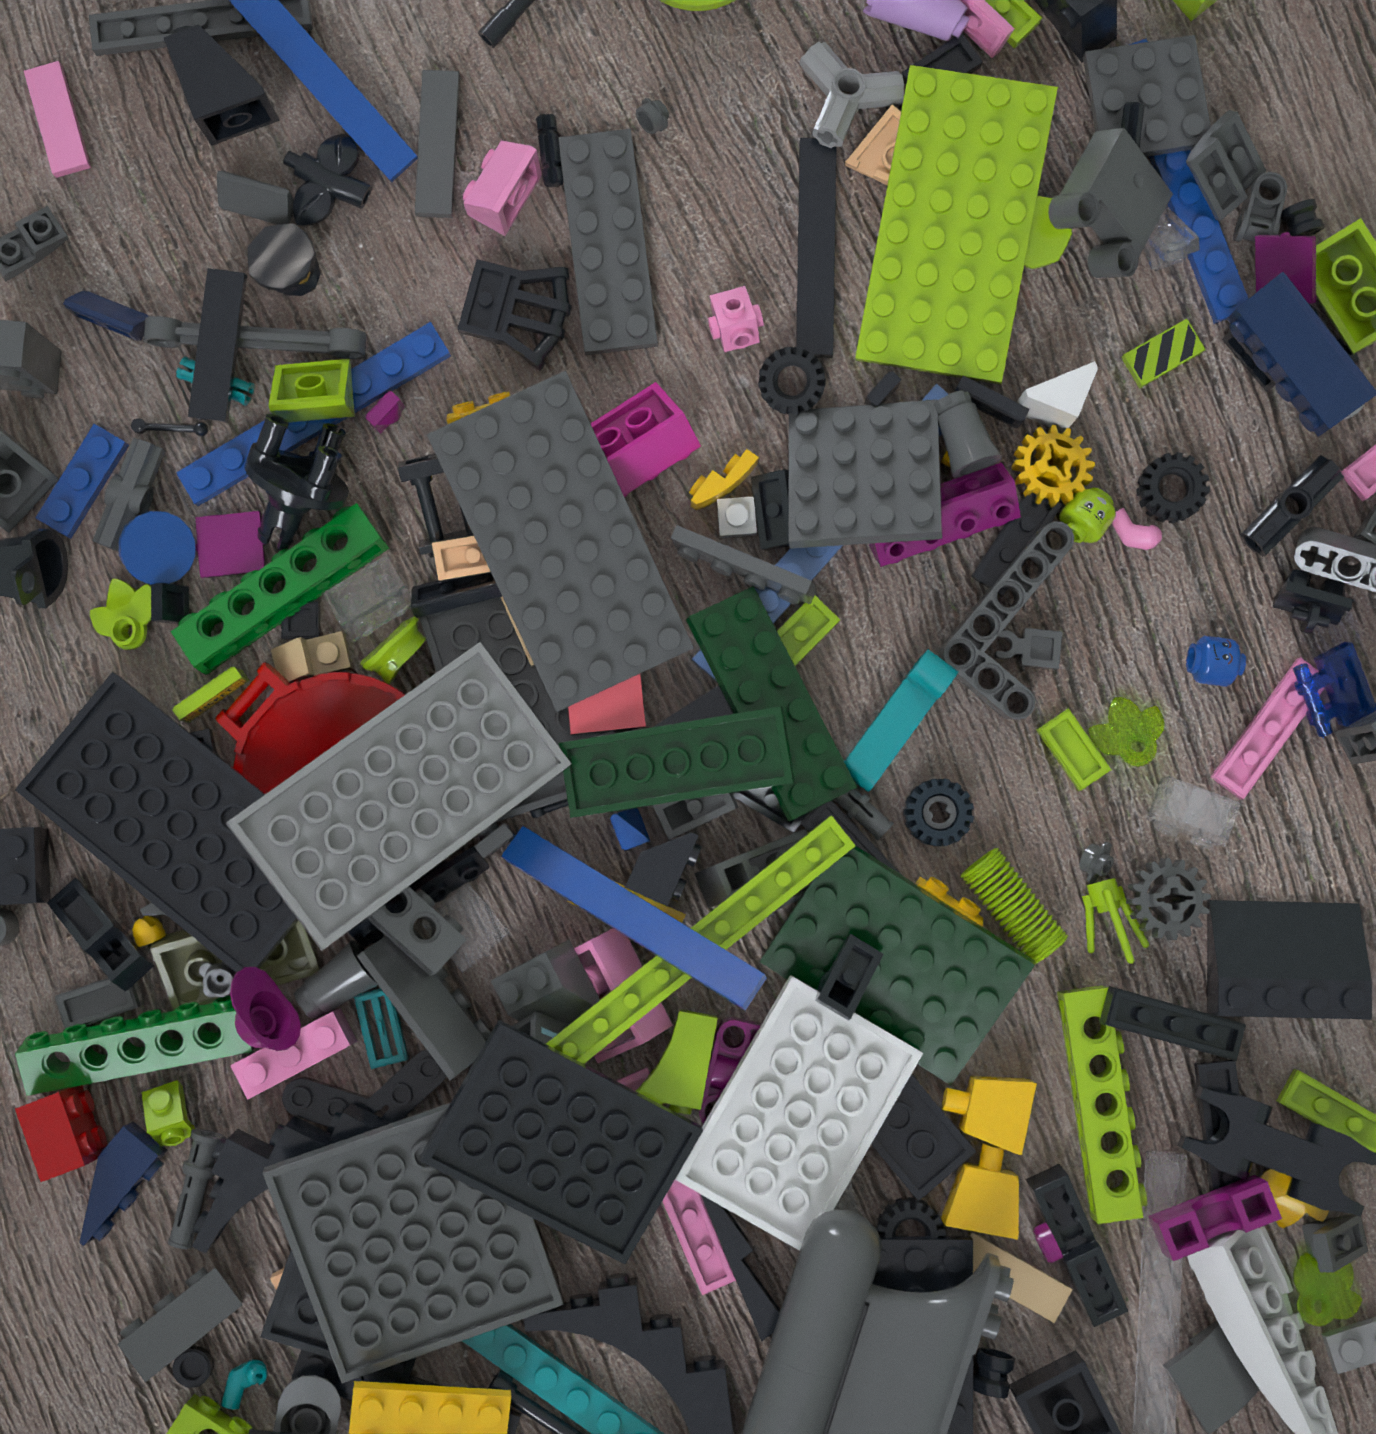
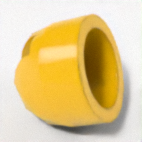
[132,916,166,947]

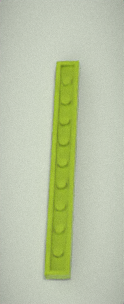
[546,816,855,1064]

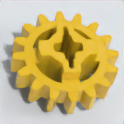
[1011,425,1095,507]

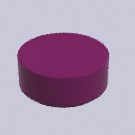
[1032,1222,1063,1264]

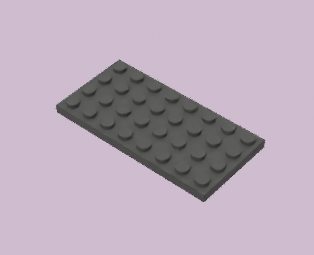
[426,370,694,712]

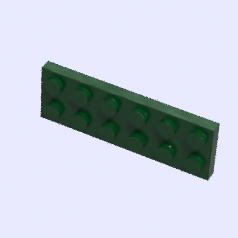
[686,586,857,822]
[559,706,795,818]

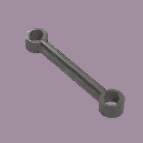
[143,316,367,359]

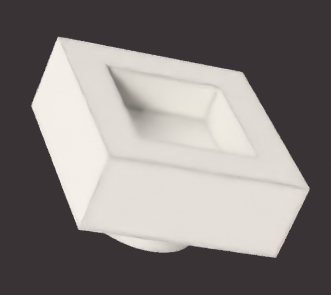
[717,497,757,538]

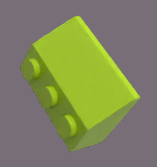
[1316,218,1376,355]

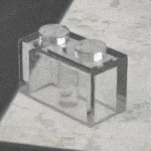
[1146,776,1241,850]

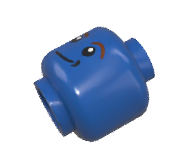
[1186,636,1246,687]

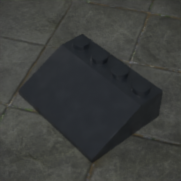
[1207,900,1372,1020]

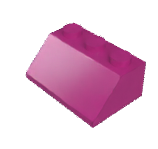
[591,382,701,498]

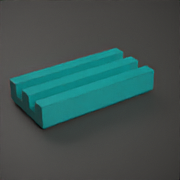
[354,989,409,1069]

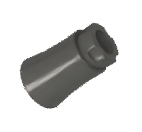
[934,390,1002,478]
[294,940,378,1020]

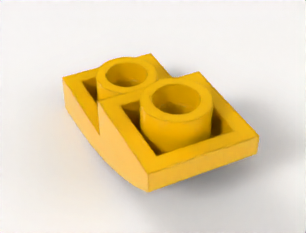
[689,449,759,511]

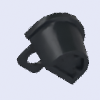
[0,528,68,609]

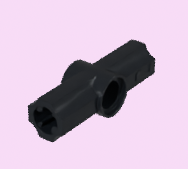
[1240,455,1344,557]

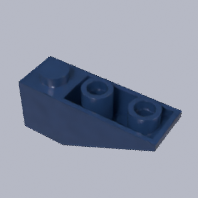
[79,1121,168,1246]

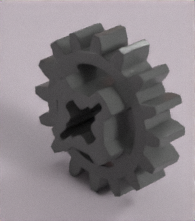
[1126,858,1211,940]

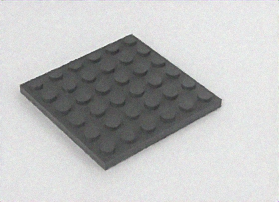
[263,1103,563,1383]

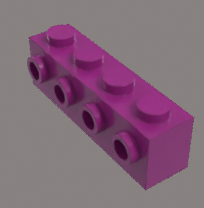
[869,462,1021,567]

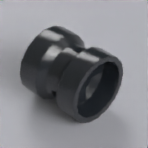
[973,1348,1016,1398]

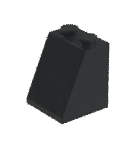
[163,24,280,146]

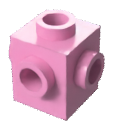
[708,286,764,352]

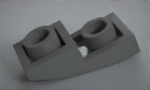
[0,206,68,282]

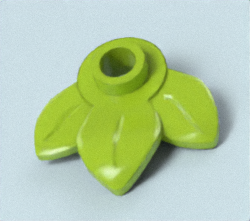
[89,578,151,650]

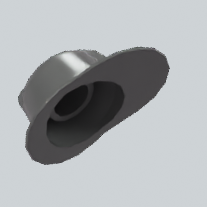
[273,1375,341,1434]

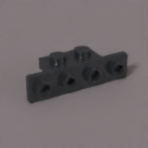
[348,847,490,947]

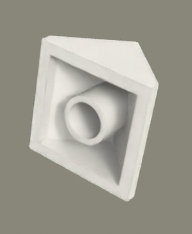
[1017,361,1098,433]

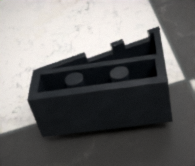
[1035,0,1117,63]

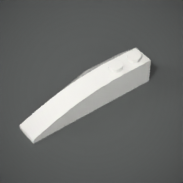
[1187,1226,1338,1434]

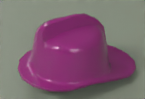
[230,967,301,1051]

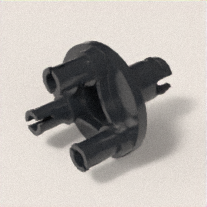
[244,414,349,550]

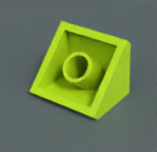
[268,359,355,422]

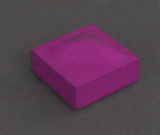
[366,391,405,434]

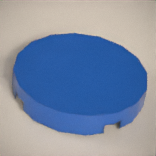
[119,511,195,585]

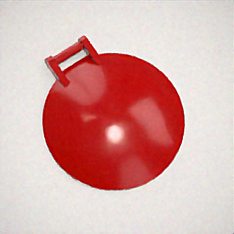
[215,662,405,794]

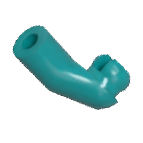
[221,1359,268,1410]

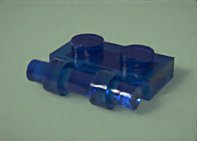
[1293,642,1376,737]

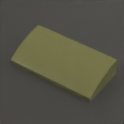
[150,920,321,1011]

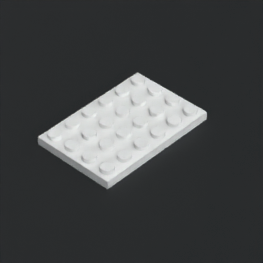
[675,975,923,1251]

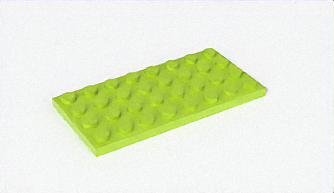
[855,65,1058,385]

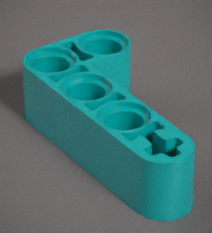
[844,649,959,792]

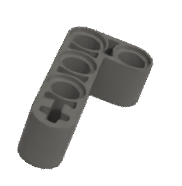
[1294,527,1376,592]

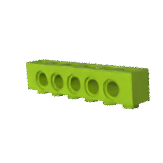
[1057,985,1147,1224]

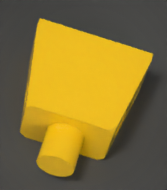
[942,1076,1037,1155]
[941,1143,1019,1240]

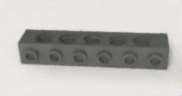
[367,886,467,976]

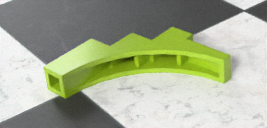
[635,1009,717,1115]

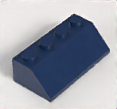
[1227,272,1376,437]

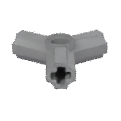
[799,42,904,148]

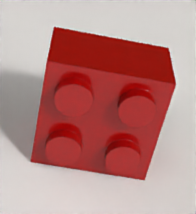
[15,1085,108,1182]

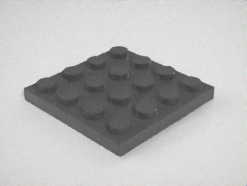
[789,399,943,549]

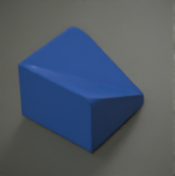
[610,808,651,851]

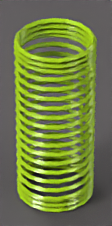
[960,848,1068,964]

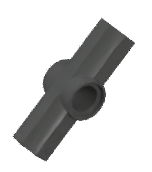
[92,438,166,552]

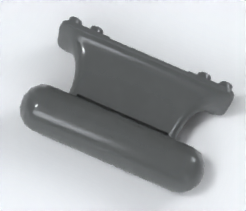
[741,1209,1014,1434]

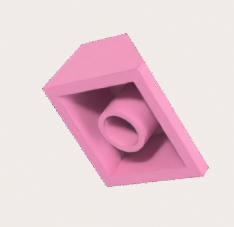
[463,141,542,236]

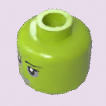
[1059,487,1116,543]

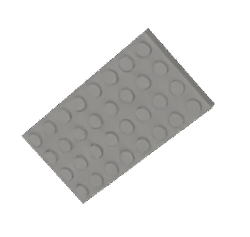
[226,642,571,951]

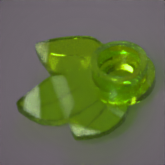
[1089,697,1164,767]
[1293,1252,1363,1326]

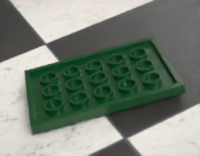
[760,845,1035,1085]

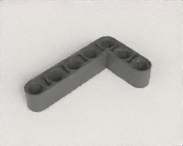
[938,521,1074,720]

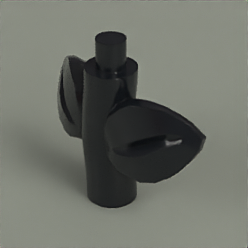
[283,133,372,227]

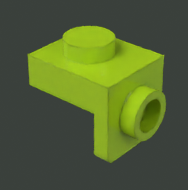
[141,1080,195,1146]

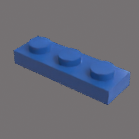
[35,424,129,539]

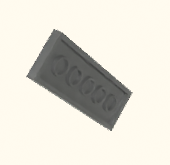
[558,128,658,356]

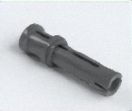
[168,1129,225,1249]

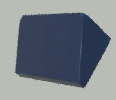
[63,291,150,342]

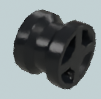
[1280,199,1325,236]

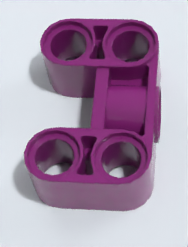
[699,1017,762,1124]

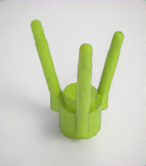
[1082,878,1149,964]

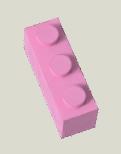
[230,1008,358,1100]

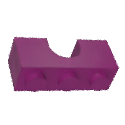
[1148,1175,1282,1261]

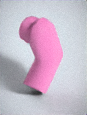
[1112,508,1162,550]

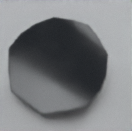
[247,223,321,296]

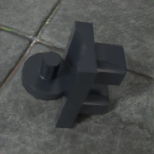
[1273,569,1353,634]

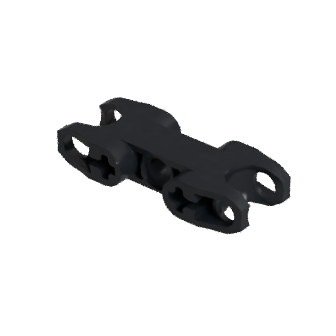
[1177,1086,1376,1216]

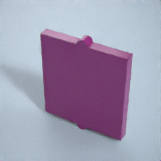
[1255,232,1316,304]
[195,511,266,578]

